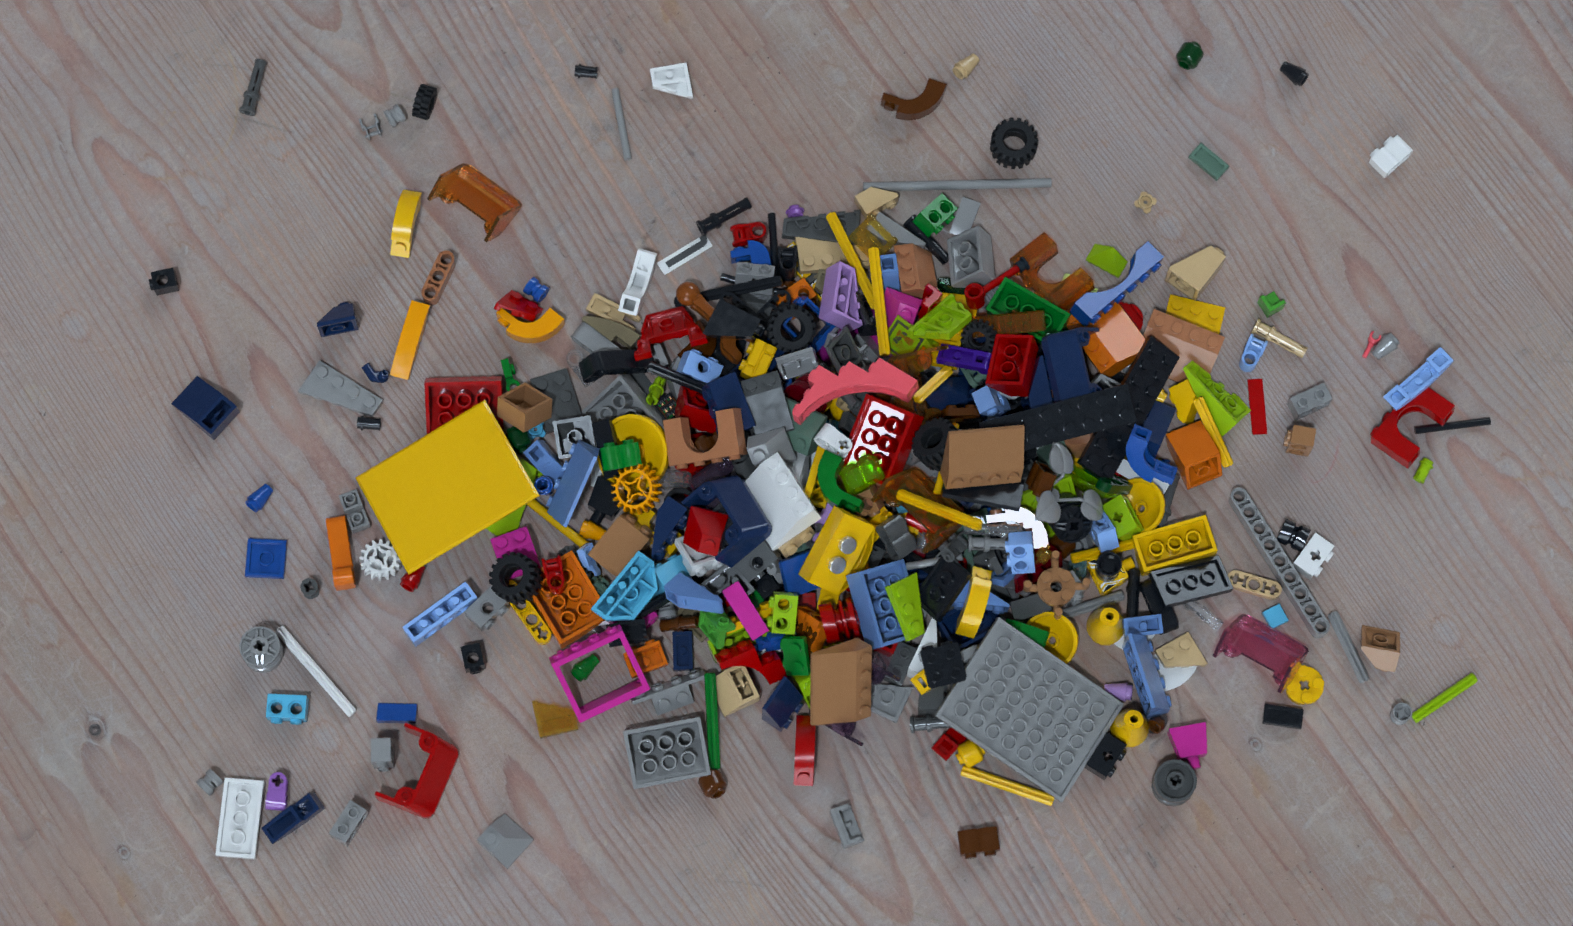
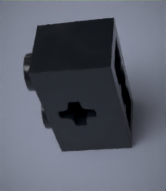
[1085,733,1127,780]

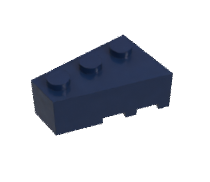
[1141,400,1176,457]

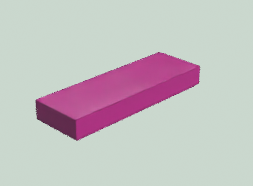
[721,581,769,641]

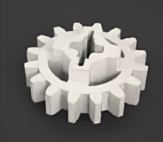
[359,539,401,581]

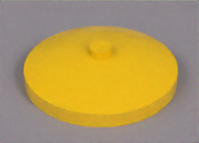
[597,414,669,491]

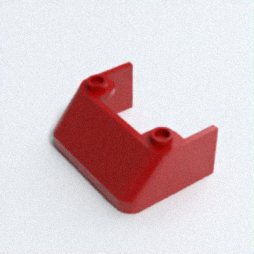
[375,723,459,819]

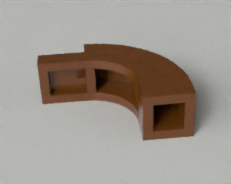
[881,78,947,120]

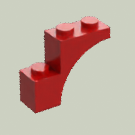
[714,639,787,685]

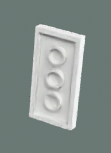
[215,778,265,860]

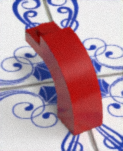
[794,715,816,786]

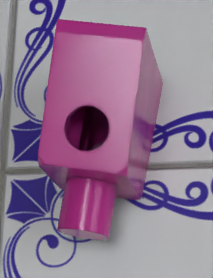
[1167,722,1207,770]

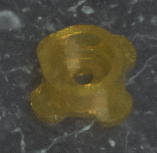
[1035,545,1052,565]

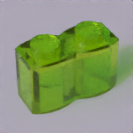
[839,454,885,495]

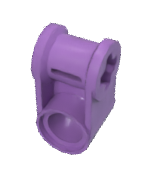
[265,772,288,811]

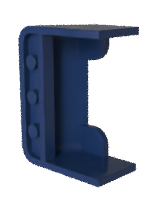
[1041,327,1102,402]
[681,476,772,568]

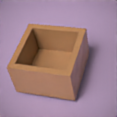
[497,382,552,432]

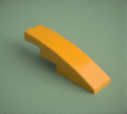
[390,300,430,380]

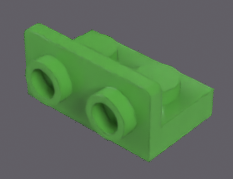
[698,611,736,649]

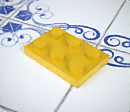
[1165,294,1225,334]

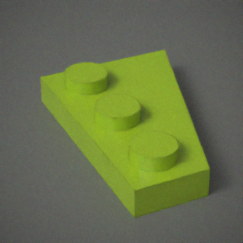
[885,572,925,641]

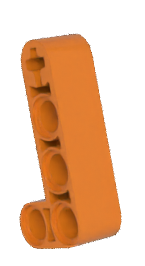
[326,515,356,591]

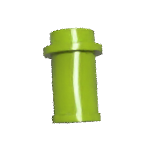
[1413,458,1433,484]

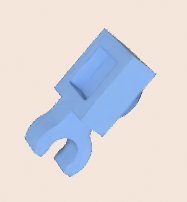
[577,542,601,578]

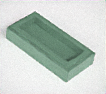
[1188,143,1229,181]

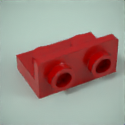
[918,283,943,321]

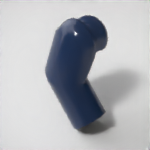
[362,363,389,383]

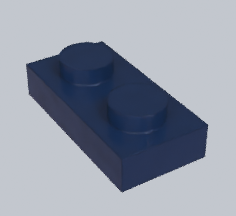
[672,631,693,671]

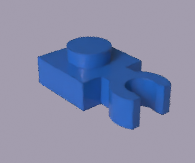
[753,632,786,652]

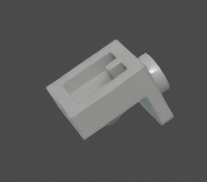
[651,344,669,376]

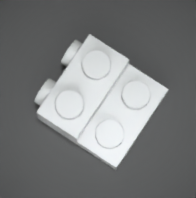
[674,536,725,577]

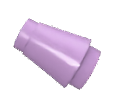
[1104,683,1133,702]

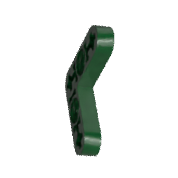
[1083,469,1133,495]

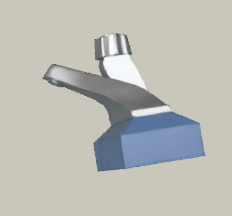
[990,561,1030,600]

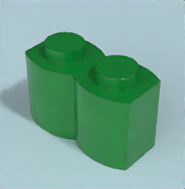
[600,439,642,471]

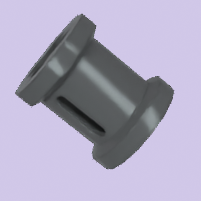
[300,578,320,599]

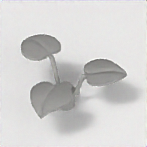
[1035,442,1103,523]

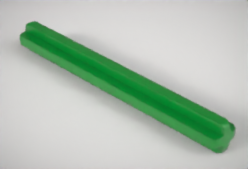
[704,673,720,770]

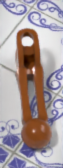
[676,282,762,364]

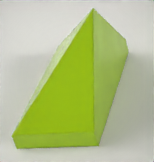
[1085,244,1128,279]

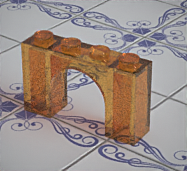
[1009,232,1095,311]

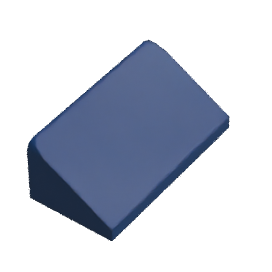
[376,703,417,724]

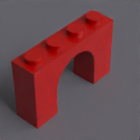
[1370,387,1455,469]

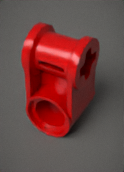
[730,222,767,247]
[541,555,565,594]

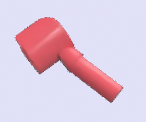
[1362,331,1381,358]

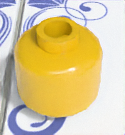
[955,740,986,768]

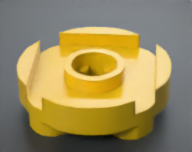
[1285,665,1324,705]

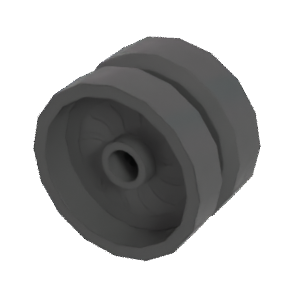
[1151,759,1197,807]

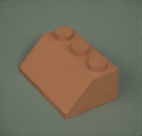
[894,243,938,300]

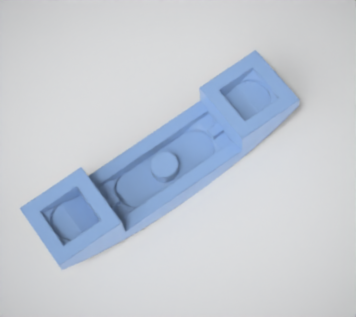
[1383,347,1454,411]

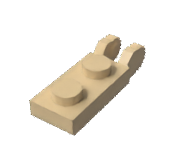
[586,293,641,331]

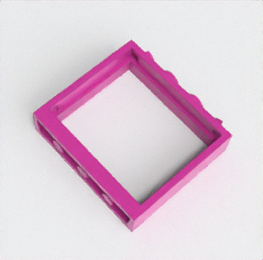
[549,624,651,723]

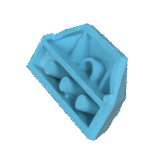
[591,551,658,621]

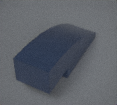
[261,793,325,844]

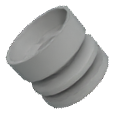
[239,626,284,673]

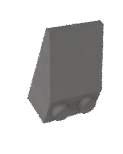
[740,371,794,435]

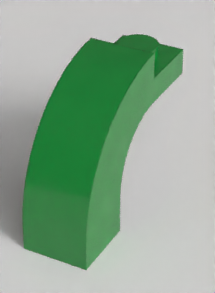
[817,450,864,513]

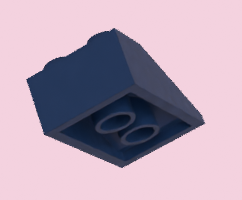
[762,676,804,732]

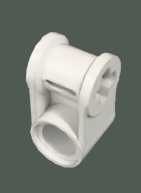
[814,423,852,459]

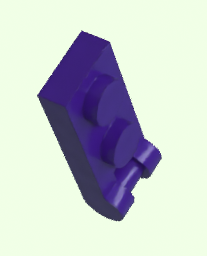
[936,343,992,375]

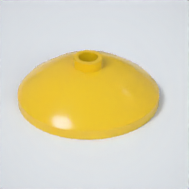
[1111,478,1165,534]
[1026,612,1078,664]

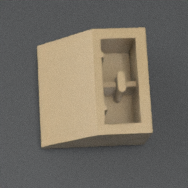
[716,666,760,717]

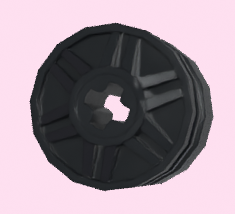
[1048,492,1093,543]

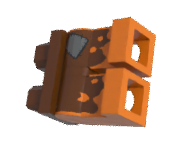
[792,606,826,665]

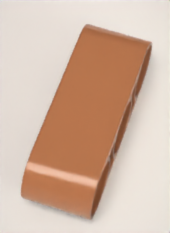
[421,250,456,306]

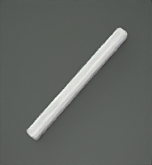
[275,626,356,717]

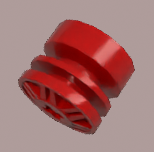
[818,597,860,644]

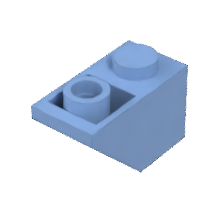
[880,254,900,294]

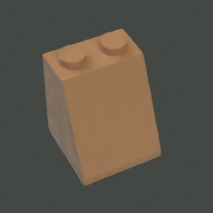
[588,513,654,577]

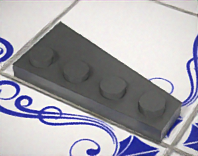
[782,210,861,245]

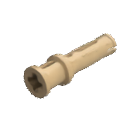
[1251,319,1308,358]

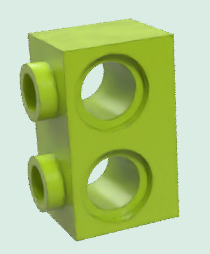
[767,591,798,635]

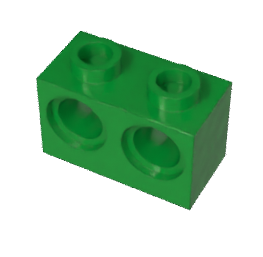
[913,193,958,238]

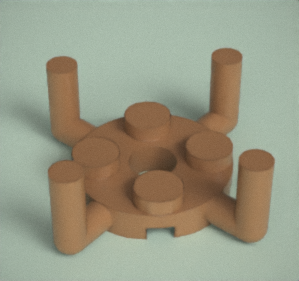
[1023,550,1090,620]

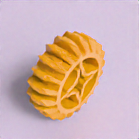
[611,463,662,515]

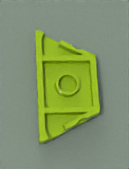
[907,294,972,340]

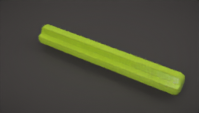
[1411,673,1478,723]

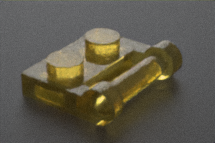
[848,213,898,258]

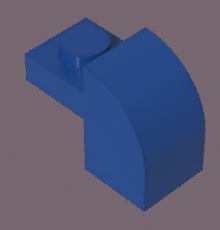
[730,240,771,265]

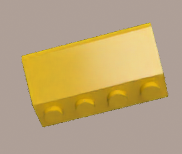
[1132,515,1218,577]

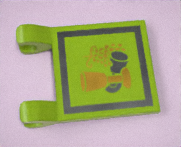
[888,315,940,376]

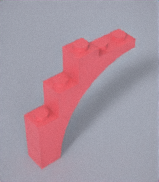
[792,358,919,425]

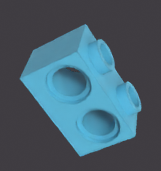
[266,694,309,725]

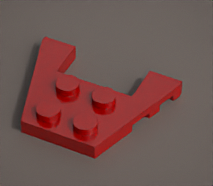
[634,306,708,361]

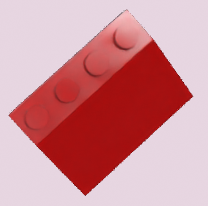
[424,376,504,434]
[843,394,924,489]

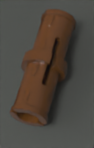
[659,615,699,632]

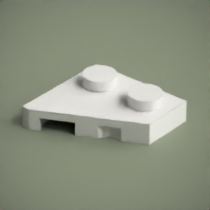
[650,63,693,99]

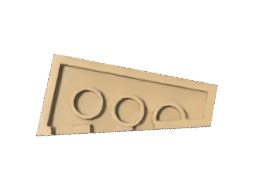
[795,237,871,274]

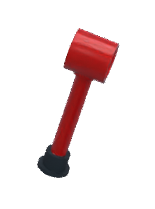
[964,257,1030,310]

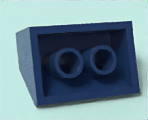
[702,372,756,435]
[936,609,1002,651]

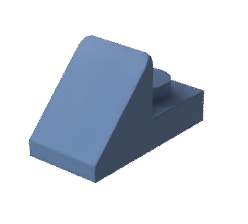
[1122,614,1164,638]

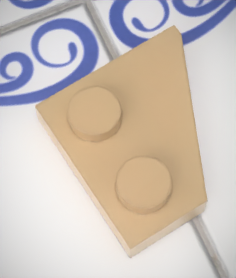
[1155,632,1208,669]

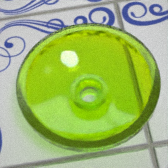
[1070,466,1120,499]

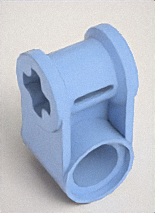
[1239,334,1268,372]

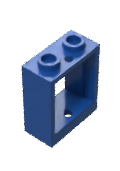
[781,296,836,353]

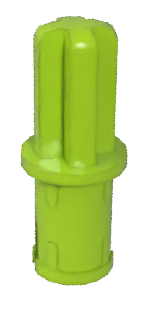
[646,376,666,405]

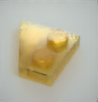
[532,701,578,739]

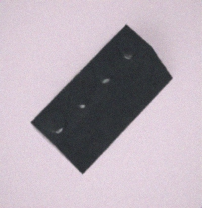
[942,480,1024,512]

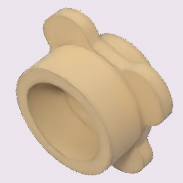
[1134,192,1157,213]

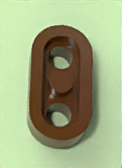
[942,405,981,420]

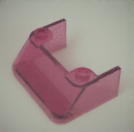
[1212,614,1309,693]

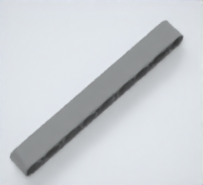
[1229,487,1330,639]

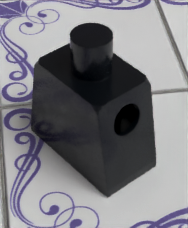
[588,476,628,525]

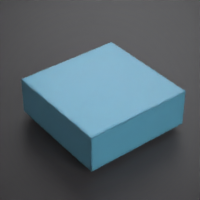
[1262,604,1289,630]

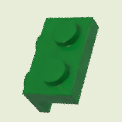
[780,634,811,676]

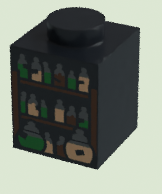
[655,393,677,420]

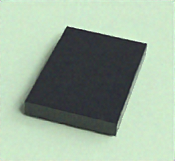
[919,556,972,622]

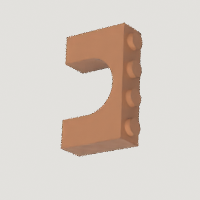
[663,408,747,470]

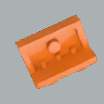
[623,639,668,679]

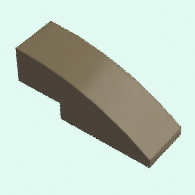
[582,316,641,350]

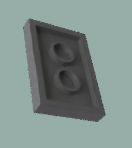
[530,368,582,434]

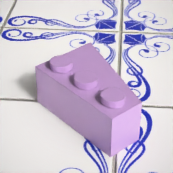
[819,261,863,332]

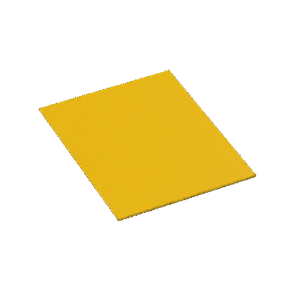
[355,400,540,575]

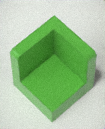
[1257,291,1286,318]

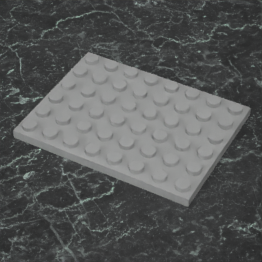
[934,617,1124,802]

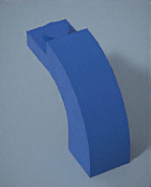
[1126,424,1178,485]

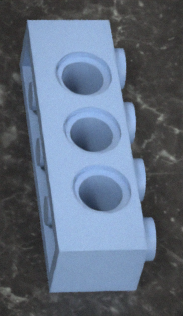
[402,581,478,647]

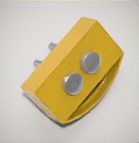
[798,505,875,595]

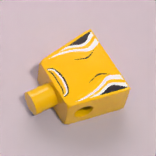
[1086,553,1135,597]

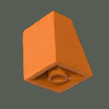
[1166,420,1222,490]

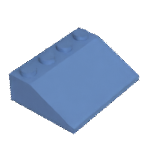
[546,440,600,528]
[846,559,925,650]
[1122,633,1172,719]

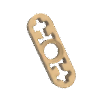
[1228,570,1282,600]

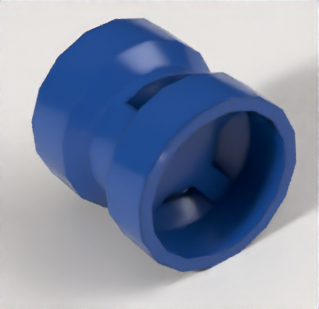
[523,277,549,303]

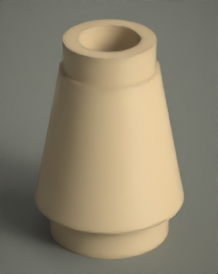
[952,54,980,80]

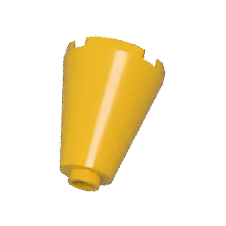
[1086,607,1124,646]
[1110,709,1149,747]

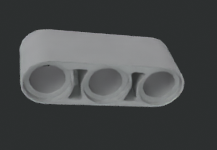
[571,322,621,354]

